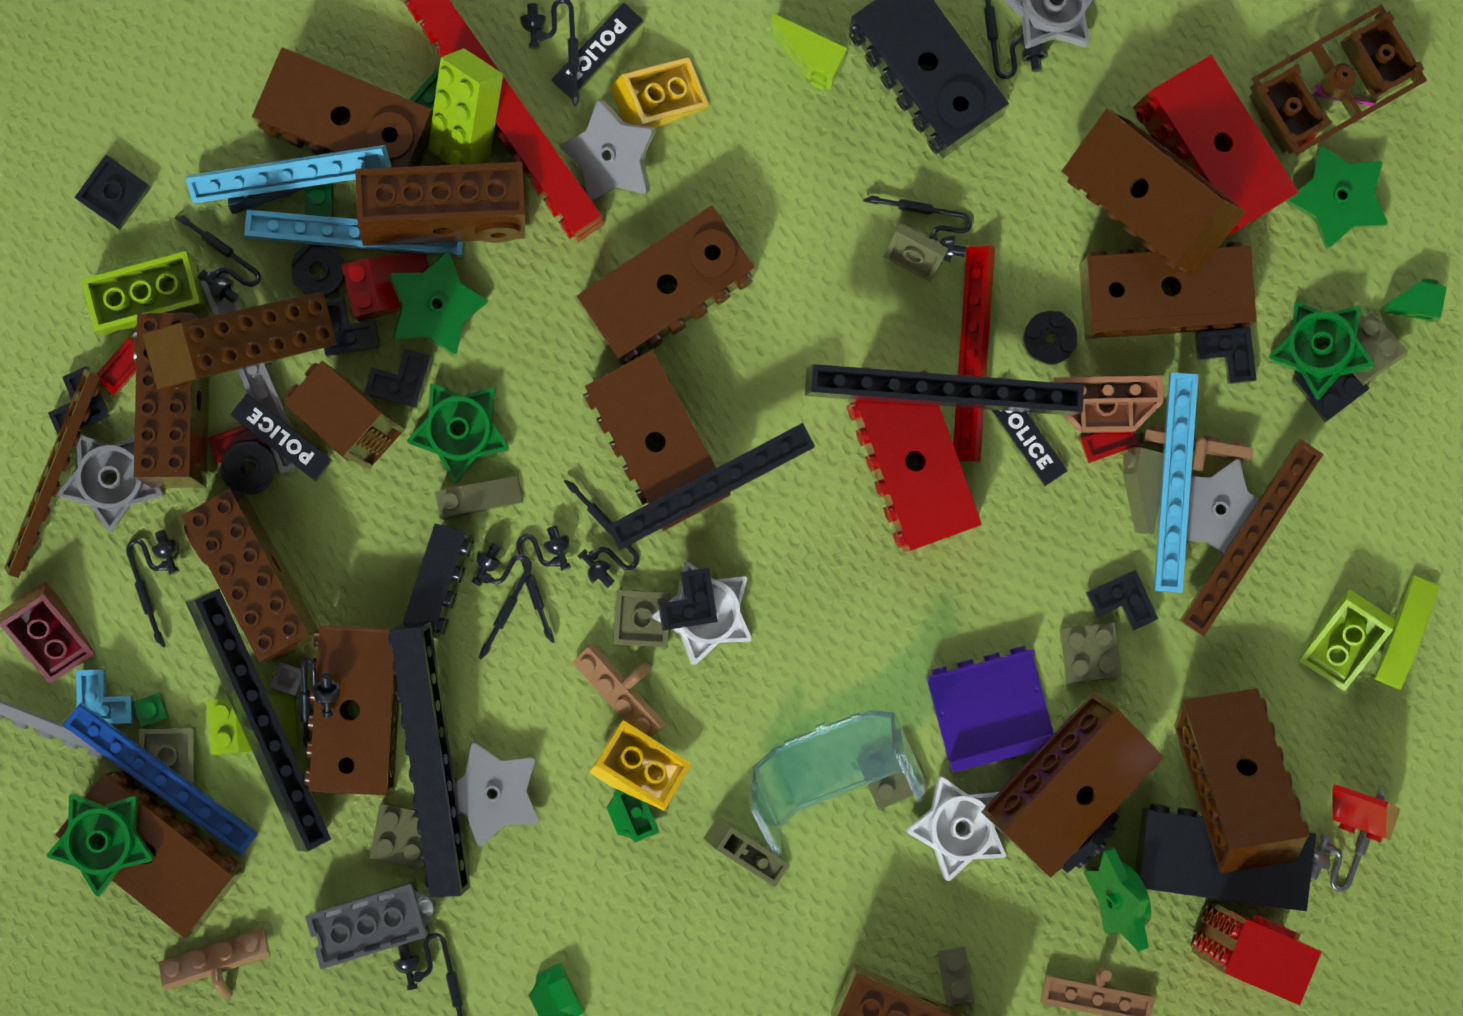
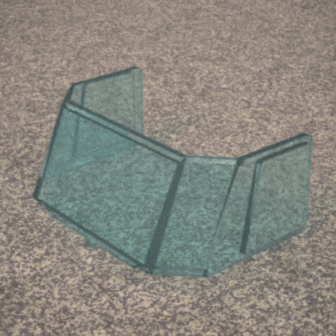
[751,710,925,855]

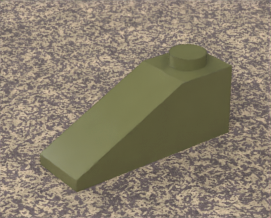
[1123,447,1163,534]
[435,476,523,520]
[703,816,790,887]

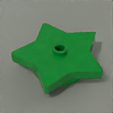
[1286,146,1388,249]
[388,252,488,355]
[1269,302,1374,400]
[407,383,510,483]
[47,794,155,896]
[1084,848,1151,952]

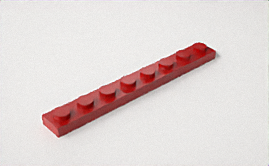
[953,246,995,462]

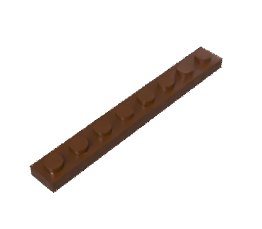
[4,369,101,578]
[1179,439,1324,636]

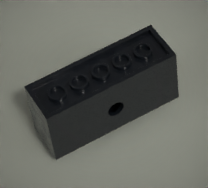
[849,0,1009,158]
[1135,804,1316,912]

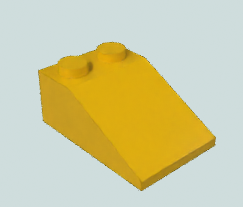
[610,57,710,128]
[589,720,692,810]

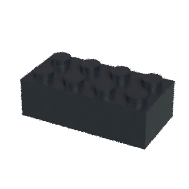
[403,523,474,639]

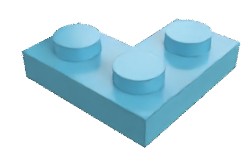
[76,670,134,724]

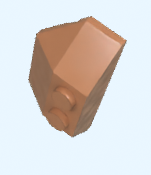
[1053,376,1163,433]

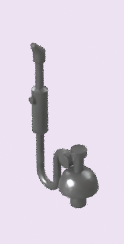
[1311,787,1385,892]

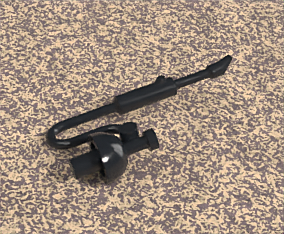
[520,0,579,106]
[984,0,1049,79]
[863,195,972,263]
[175,215,261,304]
[564,480,639,588]
[516,526,571,643]
[126,530,179,647]
[471,542,532,659]
[299,658,341,748]
[393,933,463,1016]

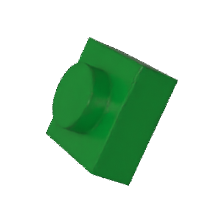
[133,693,169,727]

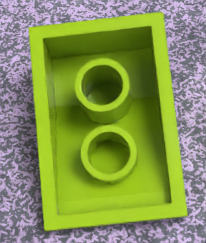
[770,13,847,90]
[1299,589,1395,691]
[207,694,299,755]

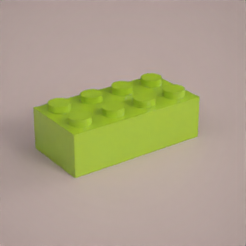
[428,49,503,165]
[81,251,207,336]

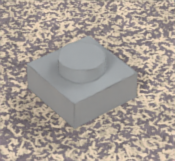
[270,662,302,697]

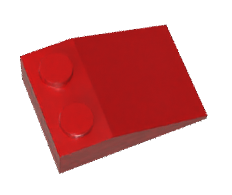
[342,252,437,322]
[1332,784,1400,843]

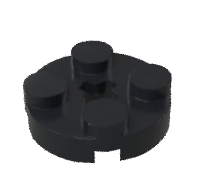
[291,244,345,297]
[1022,311,1077,365]
[221,439,276,495]

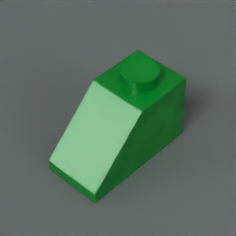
[1380,279,1447,322]

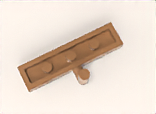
[1140,426,1254,471]
[572,643,666,737]
[159,928,270,999]
[1040,967,1154,1016]

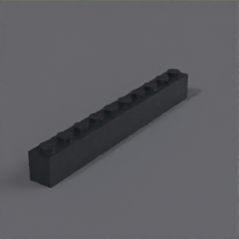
[805,364,1084,416]
[185,589,331,852]
[388,621,471,897]

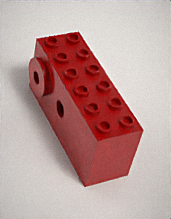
[1133,54,1299,238]
[846,370,982,552]
[1191,901,1322,1006]

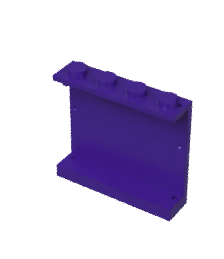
[926,645,1054,772]

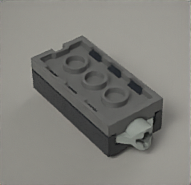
[305,881,436,969]

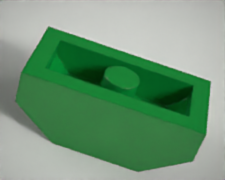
[607,790,660,843]
[528,962,585,1016]

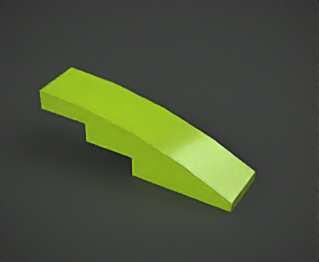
[1374,575,1439,690]

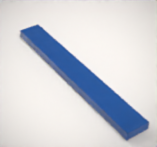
[62,702,258,855]

